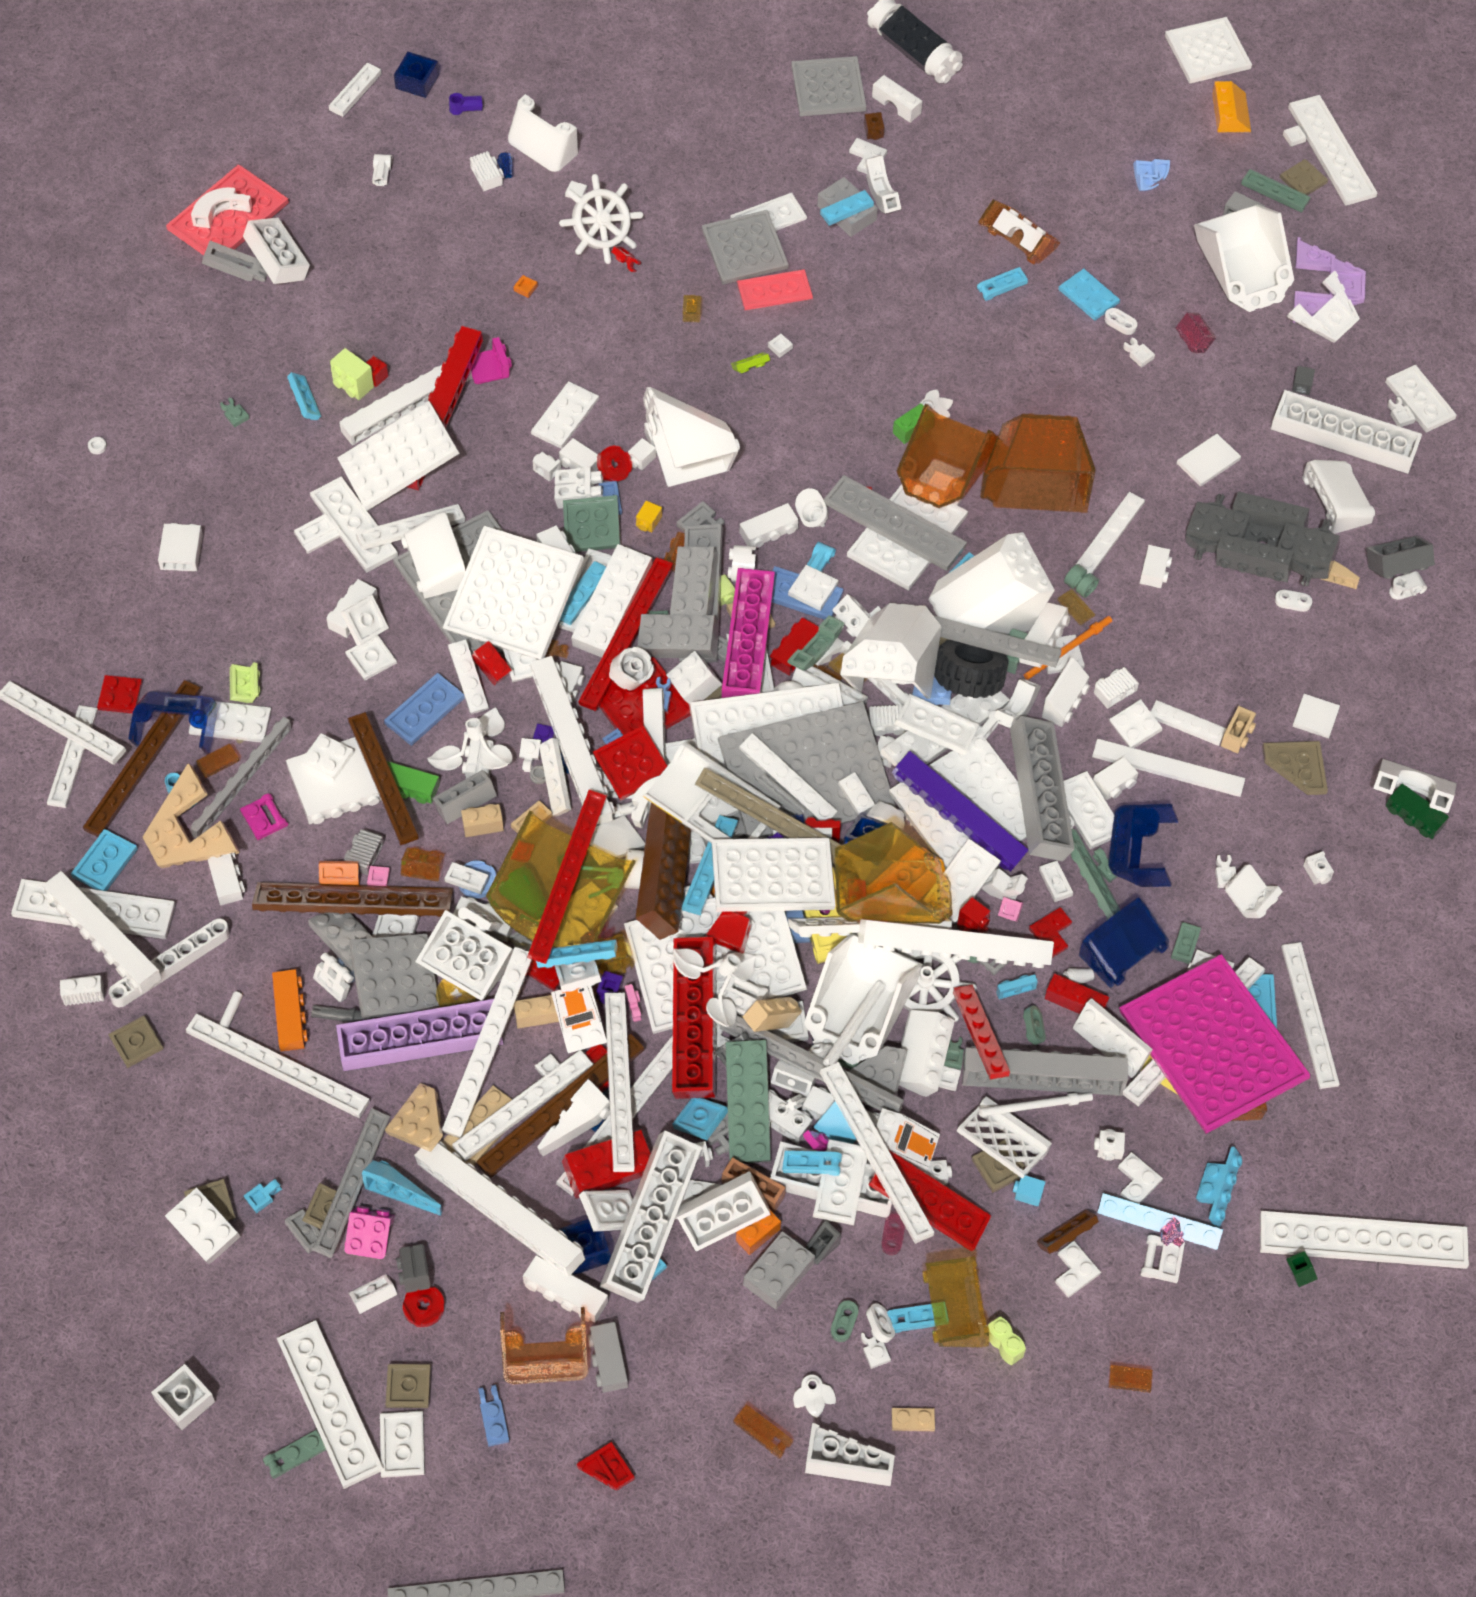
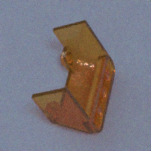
[978,199,1061,265]
[500,1307,588,1384]

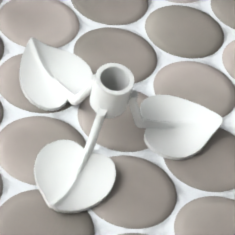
[427,707,512,770]
[673,949,756,1027]

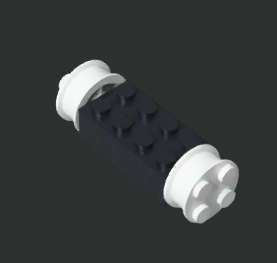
[867,0,963,84]

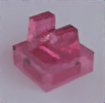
[1160,1218,1185,1247]

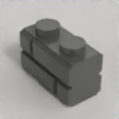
[396,1244,430,1293]

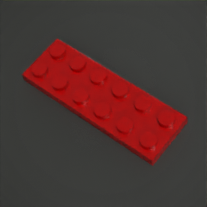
[868,1149,991,1252]

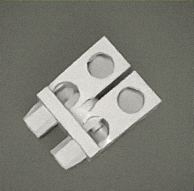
[555,467,603,508]

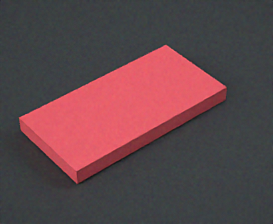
[737,269,813,310]

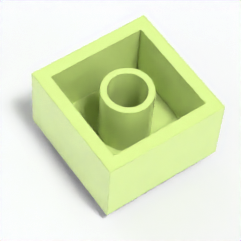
[330,348,374,400]

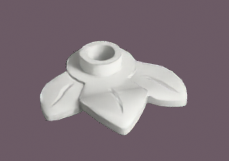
[920,390,953,419]
[793,1375,836,1418]

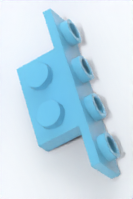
[1196,1147,1242,1228]

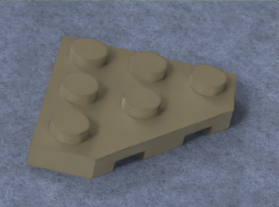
[1262,741,1328,795]

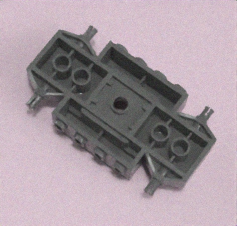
[1186,491,1340,586]

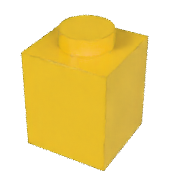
[636,501,662,533]

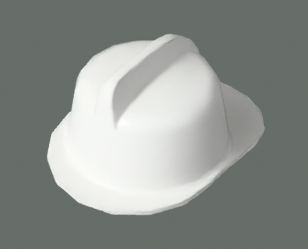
[795,488,829,527]

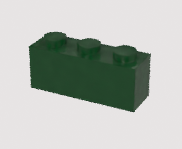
[1385,783,1449,840]

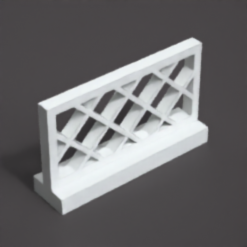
[957,1096,1052,1179]

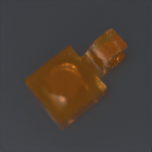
[545,640,569,659]

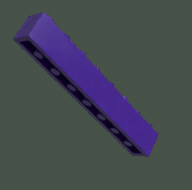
[892,751,1029,872]

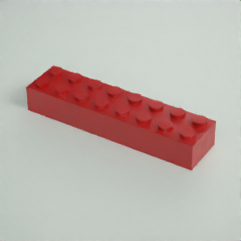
[672,937,716,1099]

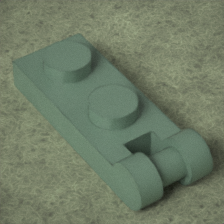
[263,1430,326,1479]

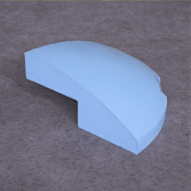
[1133,159,1170,191]

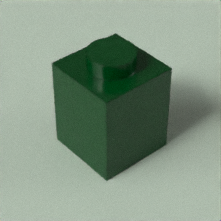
[1286,1251,1318,1287]

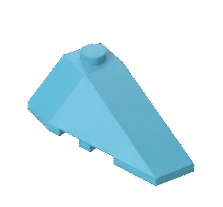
[362,1160,442,1216]

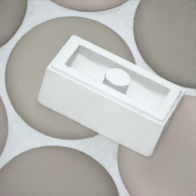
[349,1274,397,1314]

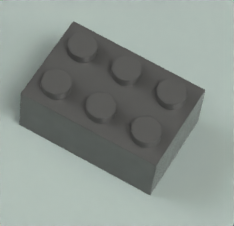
[1366,535,1435,579]

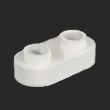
[1104,308,1137,335]
[1275,590,1312,612]
[866,1303,895,1343]

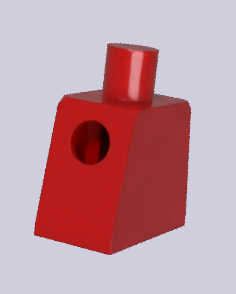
[707,911,752,954]

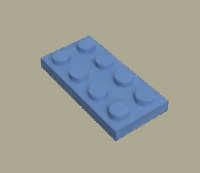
[772,566,844,620]
[384,673,465,746]

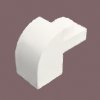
[982,869,1028,900]

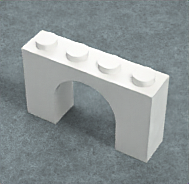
[1374,759,1457,813]

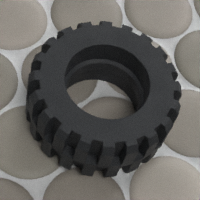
[934,640,1009,698]

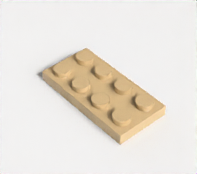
[442,1086,512,1166]

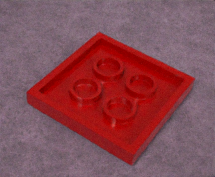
[593,725,667,801]

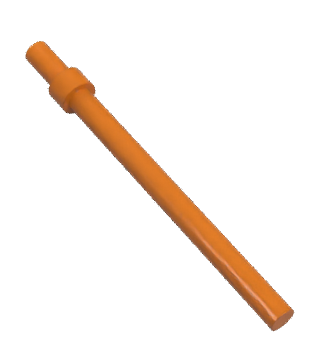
[1024,616,1112,680]

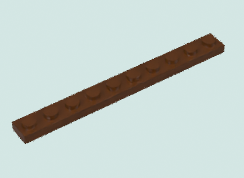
[83,680,201,837]
[477,1034,645,1179]

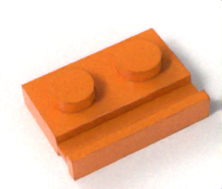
[319,861,359,885]

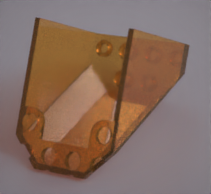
[896,404,1001,509]

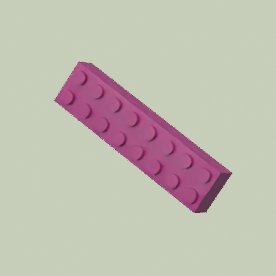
[721,568,775,698]

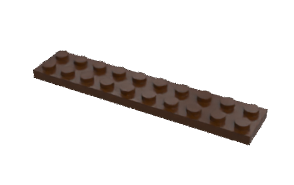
[252,882,453,917]

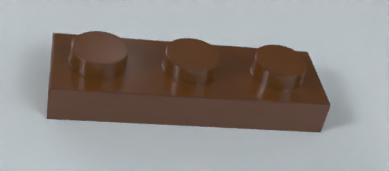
[1037,1210,1099,1254]

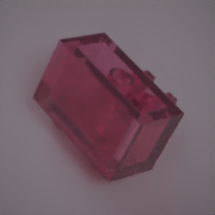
[1175,312,1216,353]

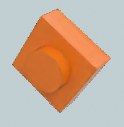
[513,275,538,298]

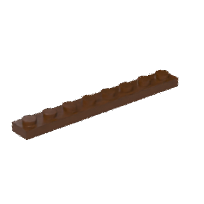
[347,712,419,846]

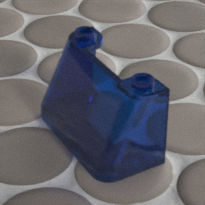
[1079,898,1169,988]

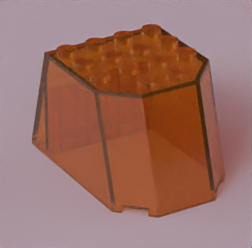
[980,413,1096,513]

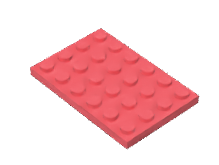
[166,164,289,255]

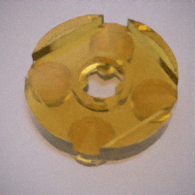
[436,979,476,1008]

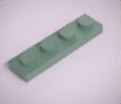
[1241,169,1311,213]

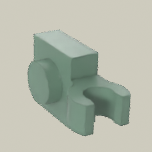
[1092,848,1125,883]

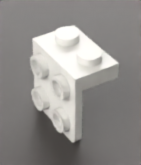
[1225,865,1282,918]

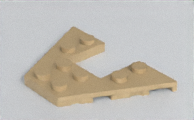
[143,764,240,868]

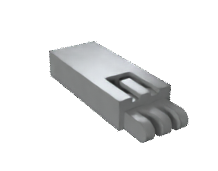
[202,241,267,282]

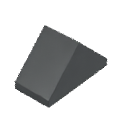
[805,1220,841,1265]

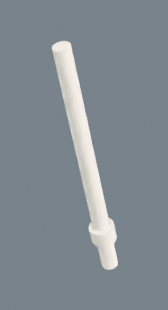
[979,1093,1093,1116]

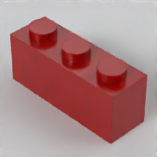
[770,617,819,676]
[1045,974,1110,1014]

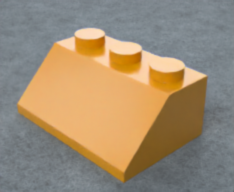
[1212,81,1251,132]

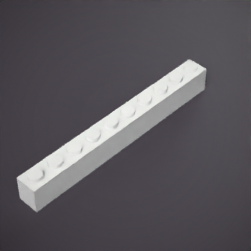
[530,656,615,826]
[858,919,1054,968]
[414,1141,585,1277]

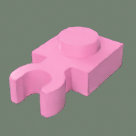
[624,984,641,1022]

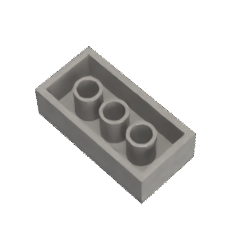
[670,547,719,615]
[637,614,719,659]

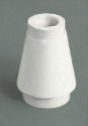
[1063,968,1094,985]

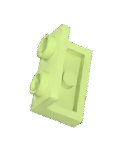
[230,662,260,703]

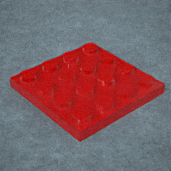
[599,657,691,735]

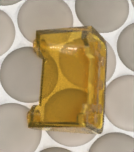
[922,1256,989,1348]

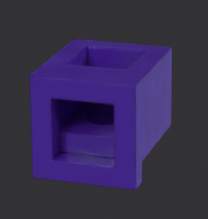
[596,971,623,1004]

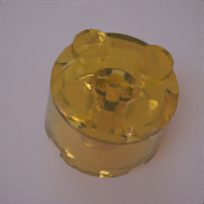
[594,934,635,975]

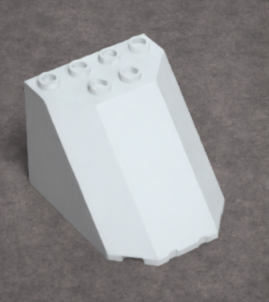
[1194,204,1294,312]
[643,387,740,487]
[929,532,1055,635]
[840,603,942,699]
[804,933,923,1065]

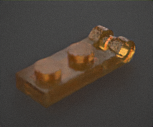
[733,1404,793,1459]

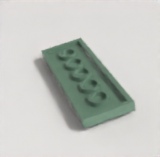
[726,1040,771,1163]

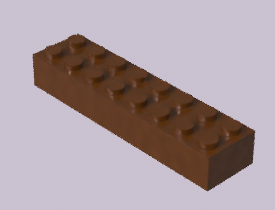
[635,803,691,940]

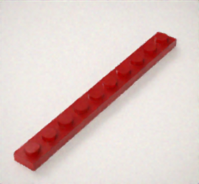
[578,557,673,711]
[527,790,607,964]

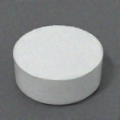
[88,437,107,454]

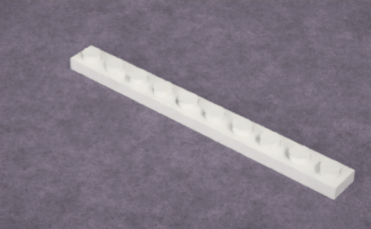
[442,947,532,1138]
[1123,957,1265,1107]
[604,993,634,1172]
[186,1014,370,1118]
[556,1035,673,1196]
[820,1062,934,1244]

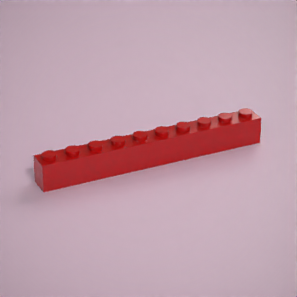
[406,326,483,491]

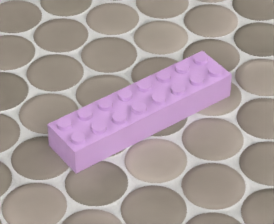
[336,999,503,1071]

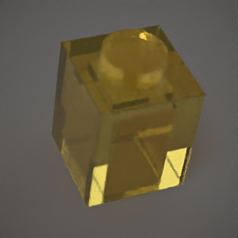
[683,295,701,322]

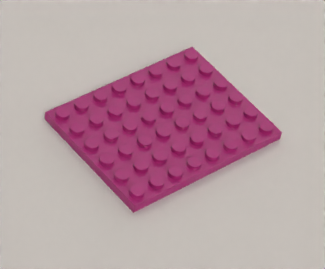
[1119,954,1310,1134]

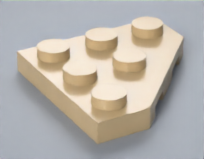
[385,1083,443,1152]

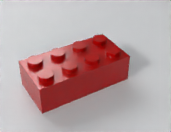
[562,1130,651,1199]

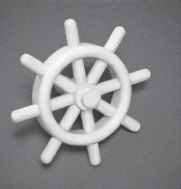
[559,174,643,264]
[895,948,977,1022]

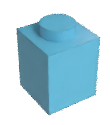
[1013,1176,1046,1206]

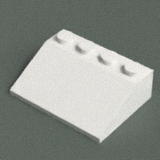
[416,910,514,1001]

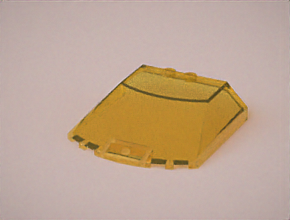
[486,811,636,948]

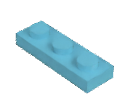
[820,190,874,226]
[287,372,321,420]

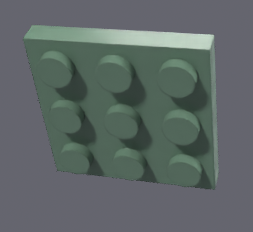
[563,495,621,552]

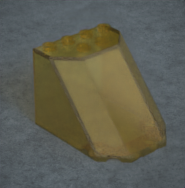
[834,822,953,924]

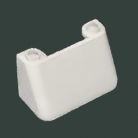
[508,94,578,172]
[1302,460,1375,534]
[401,512,465,599]

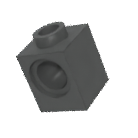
[1292,366,1315,395]

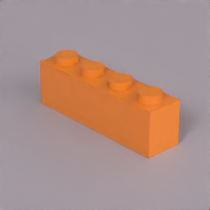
[272,969,308,1052]

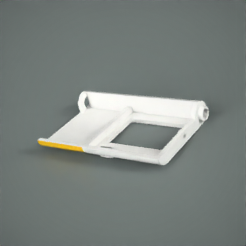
[643,742,781,843]

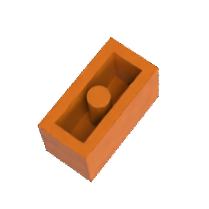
[736,1209,781,1255]

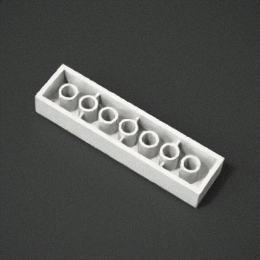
[1271,390,1422,474]
[600,1131,702,1303]

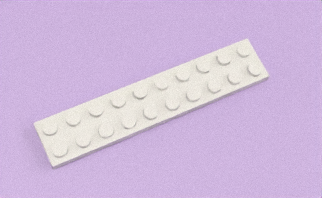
[1260,1211,1469,1269]

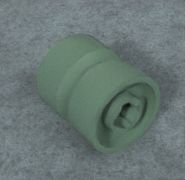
[1064,564,1099,598]

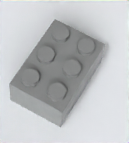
[817,177,878,237]
[743,1231,815,1310]

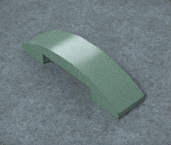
[788,615,844,671]

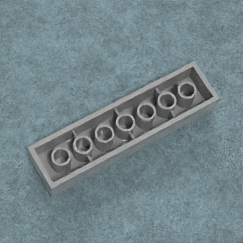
[1010,716,1074,861]
[962,1046,1128,1096]

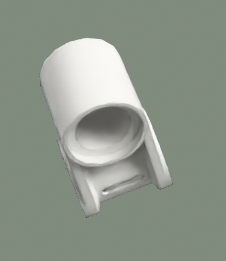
[1389,571,1427,600]

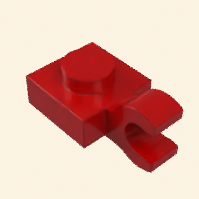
[611,246,641,272]

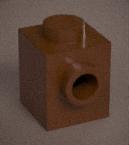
[864,112,885,140]

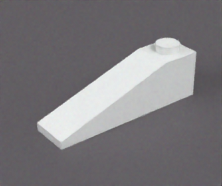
[537,1080,610,1156]

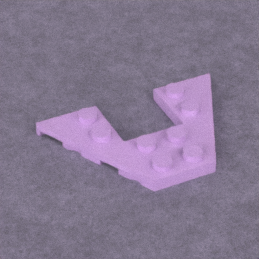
[1293,237,1366,323]

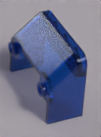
[128,691,218,755]
[1108,804,1179,887]

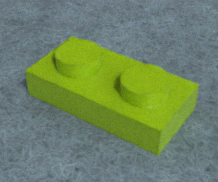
[731,352,770,373]

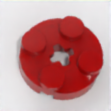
[597,445,632,482]
[402,1286,445,1327]

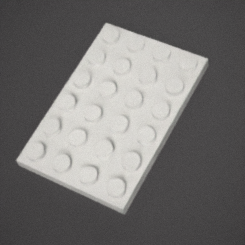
[337,401,459,511]
[847,478,968,591]
[711,838,836,912]

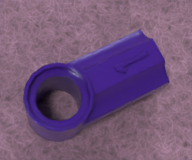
[449,93,482,115]

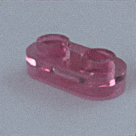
[881,1214,905,1255]

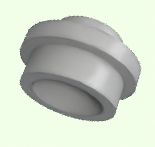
[530,765,546,784]

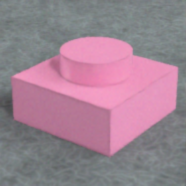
[367,866,390,886]
[998,897,1023,922]

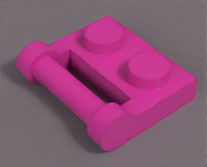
[240,793,288,841]

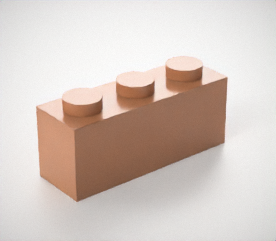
[722,1157,786,1213]

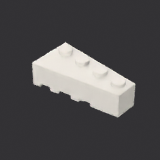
[805,1423,895,1486]

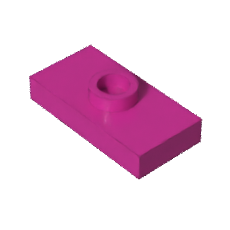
[803,1130,829,1152]

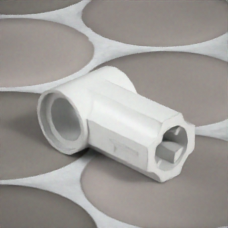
[372,154,393,186]

